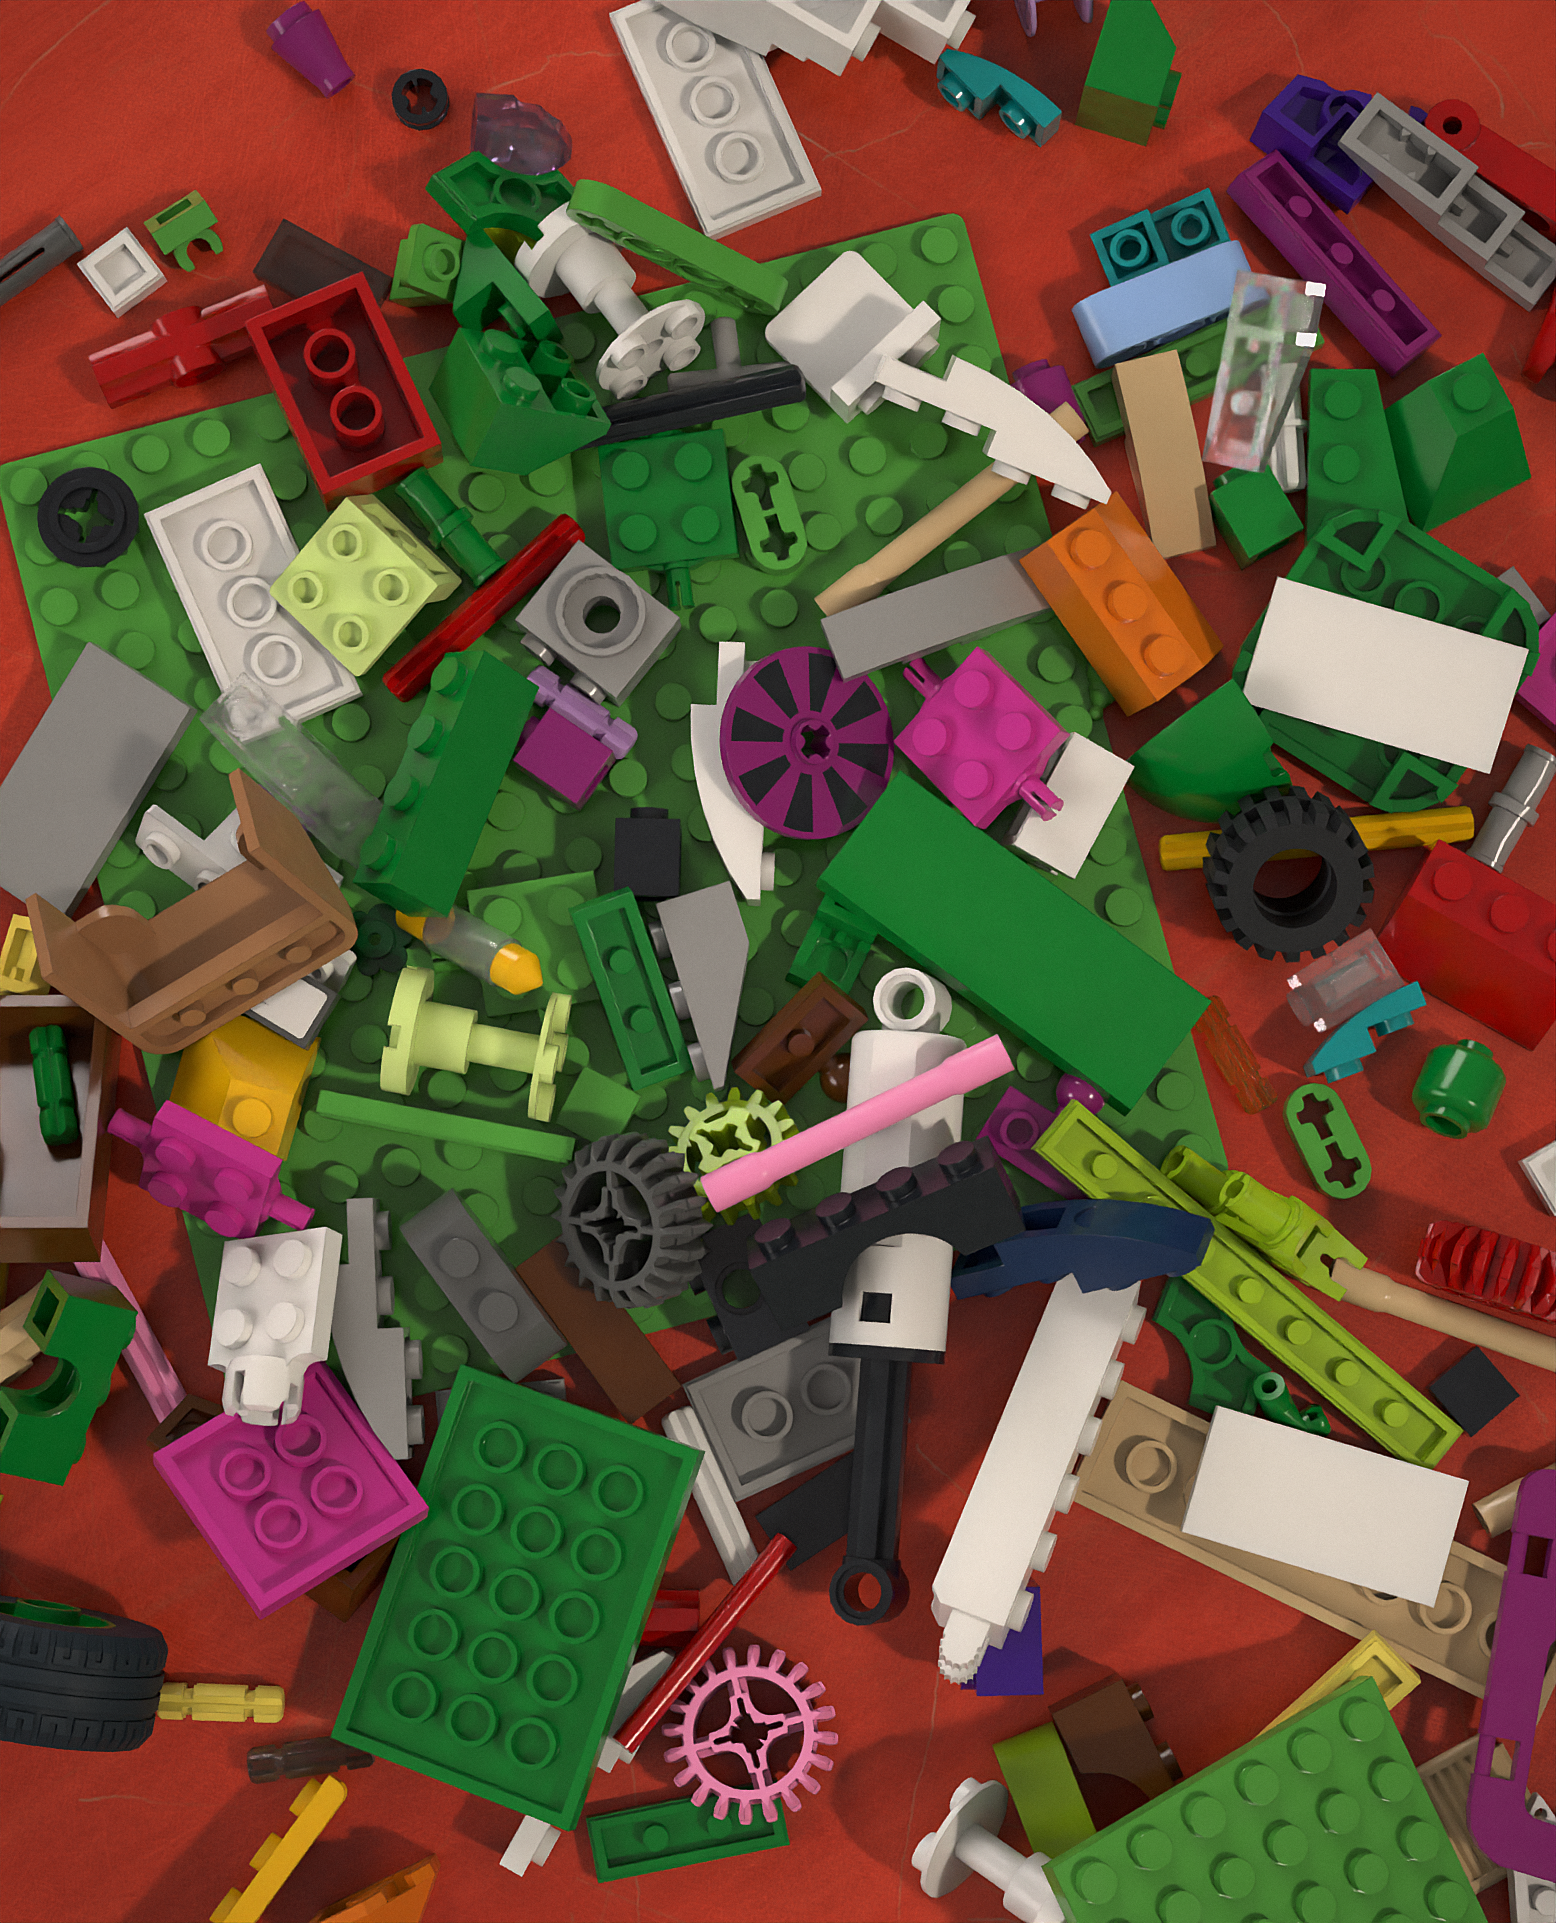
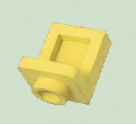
[0,914,51,995]

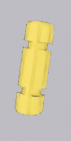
[156,1682,285,1723]

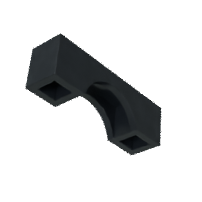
[746,1135,1026,1332]

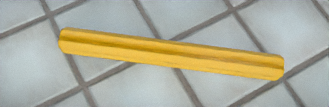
[1158,806,1474,871]

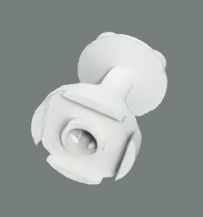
[514,201,705,401]
[912,1777,1067,1923]

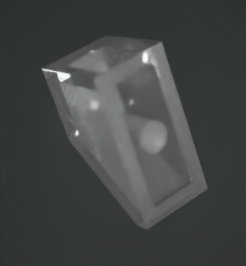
[1286,928,1405,1034]

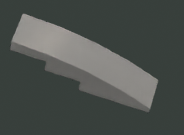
[1338,92,1556,312]
[820,545,1053,683]

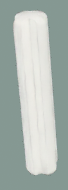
[662,1406,759,1586]

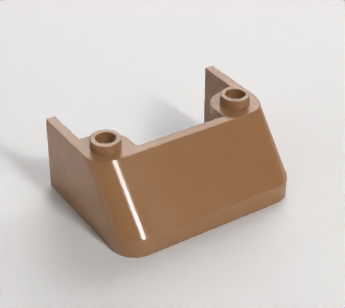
[25,768,358,1054]

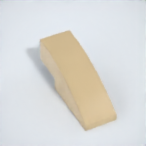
[1111,349,1216,560]

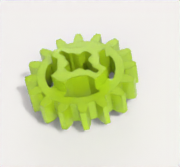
[668,1087,800,1225]

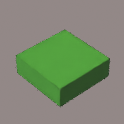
[554,1066,642,1142]

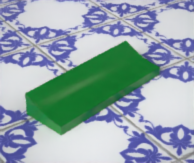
[815,770,1212,1117]

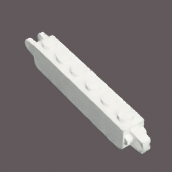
[931,1273,1147,1685]

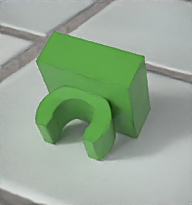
[144,190,223,272]

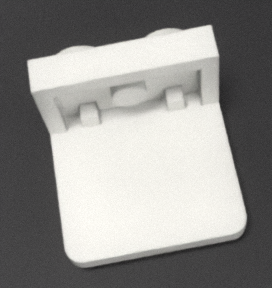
[765,251,941,424]

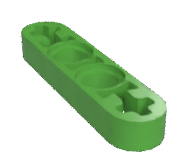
[566,179,789,316]

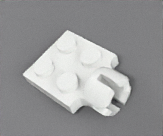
[208,1227,343,1426]

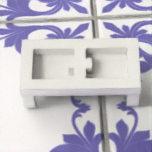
[1000,732,1135,879]

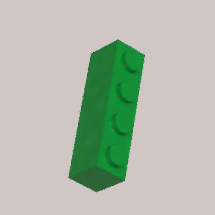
[352,650,539,918]

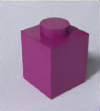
[513,708,616,812]

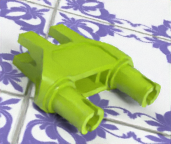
[1160,1145,1368,1302]

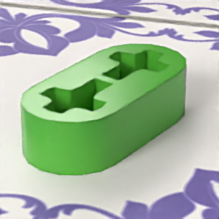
[732,454,807,576]
[1282,1083,1372,1200]

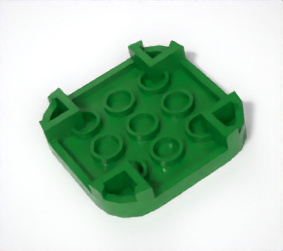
[1232,508,1541,814]

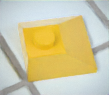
[169,1015,322,1161]

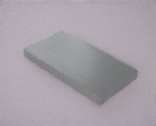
[0,642,198,919]

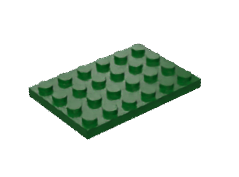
[330,1364,706,1832]

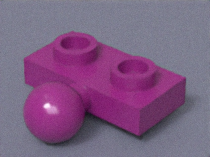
[975,1073,1105,1200]

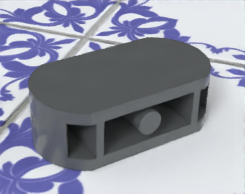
[400,1188,568,1384]

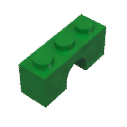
[0,1269,138,1486]

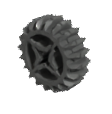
[551,1132,714,1309]

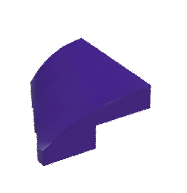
[1249,74,1428,215]

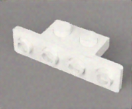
[135,805,357,993]

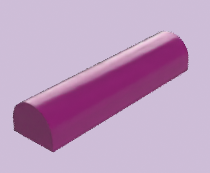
[1226,149,1442,379]

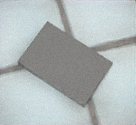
[682,1317,911,1503]

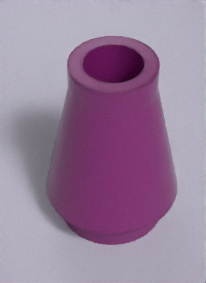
[266,1,356,99]

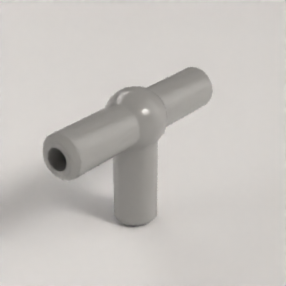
[667,317,791,392]

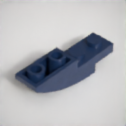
[951,1199,1215,1300]

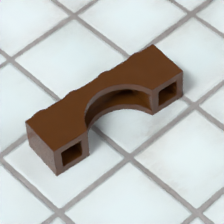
[1048,1672,1184,1800]

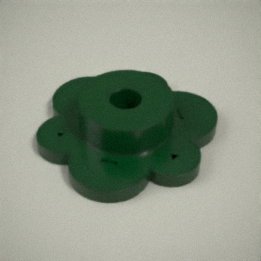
[349,903,412,976]

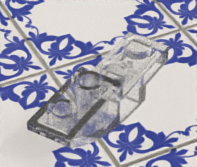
[199,671,384,870]

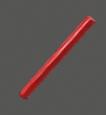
[612,1532,798,1754]

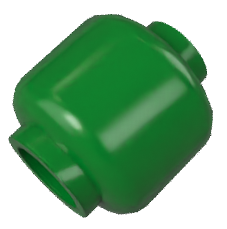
[1411,1039,1506,1139]

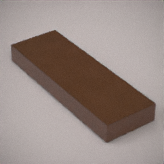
[515,1233,682,1424]

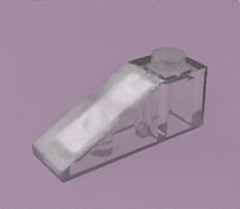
[1202,270,1326,473]

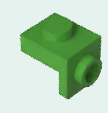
[389,224,465,308]

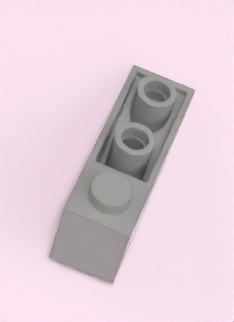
[648,881,750,1093]

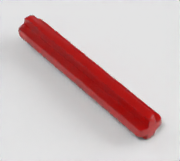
[382,513,586,703]

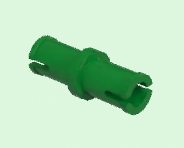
[394,466,507,590]

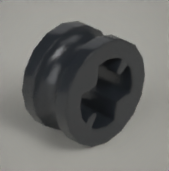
[392,69,450,131]

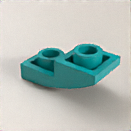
[936,48,1062,147]
[1090,188,1231,287]
[1303,981,1427,1084]

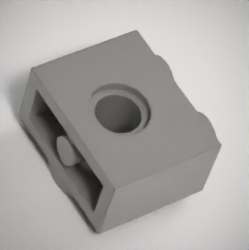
[515,540,681,708]

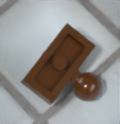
[730,971,869,1105]

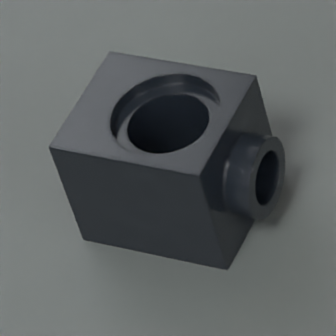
[614,807,682,903]

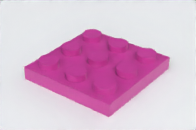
[153,1361,429,1620]

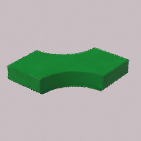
[425,151,574,242]
[1150,1276,1272,1416]

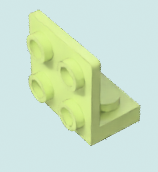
[269,494,463,676]

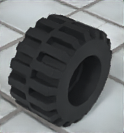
[1203,785,1375,963]

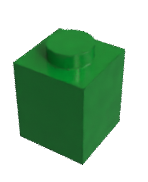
[1209,462,1304,570]

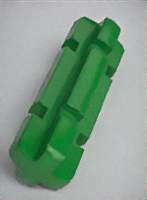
[29,1024,79,1147]

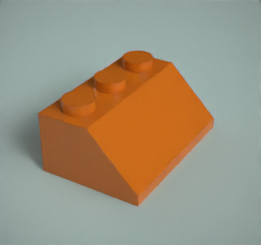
[1018,491,1224,717]

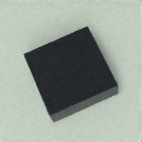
[1425,1346,1520,1437]

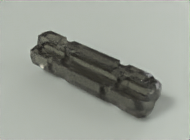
[247,1736,376,1784]

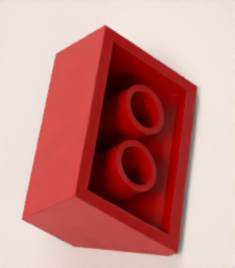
[1365,839,1556,1051]

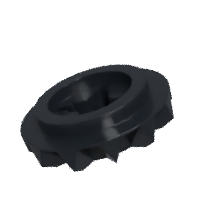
[37,467,140,569]

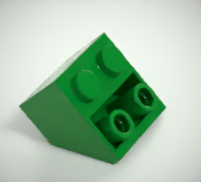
[428,327,611,476]

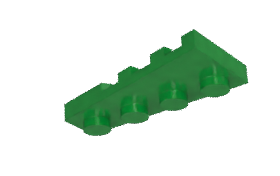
[1304,368,1409,547]

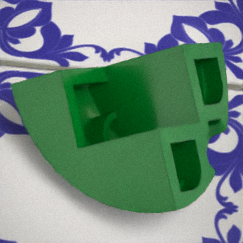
[1126,678,1293,824]

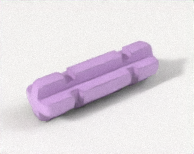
[527,665,638,759]

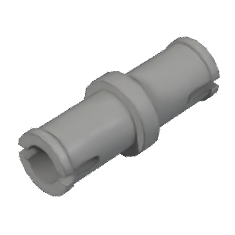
[1465,744,1556,874]

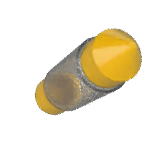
[396,904,543,995]

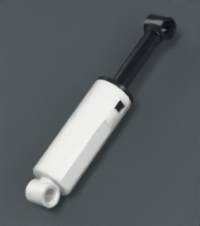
[828,967,967,1626]

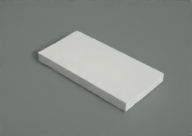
[609,0,822,240]
[144,463,363,747]
[1242,576,1529,774]
[1180,1405,1469,1608]

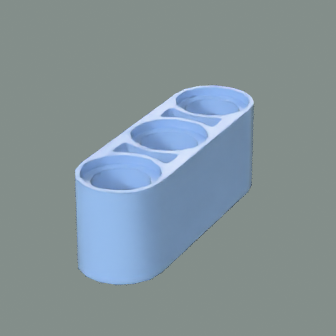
[1071,240,1264,369]

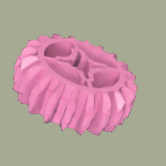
[662,1645,838,1825]

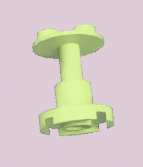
[380,965,572,1122]

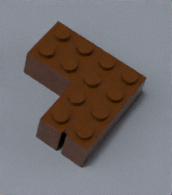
[0,995,122,1263]

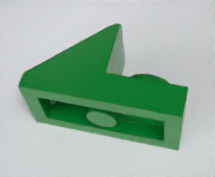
[453,229,564,343]

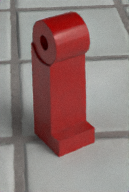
[1423,99,1556,245]

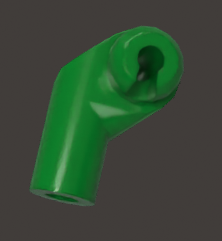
[1253,1372,1331,1437]

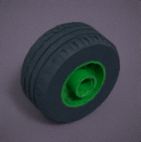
[0,1595,168,1752]

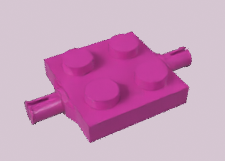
[893,646,1070,830]
[107,1100,316,1239]

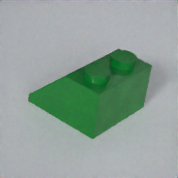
[1075,0,1182,147]

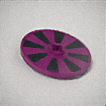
[719,646,894,840]

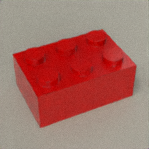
[244,271,444,512]

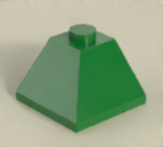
[1384,353,1531,533]

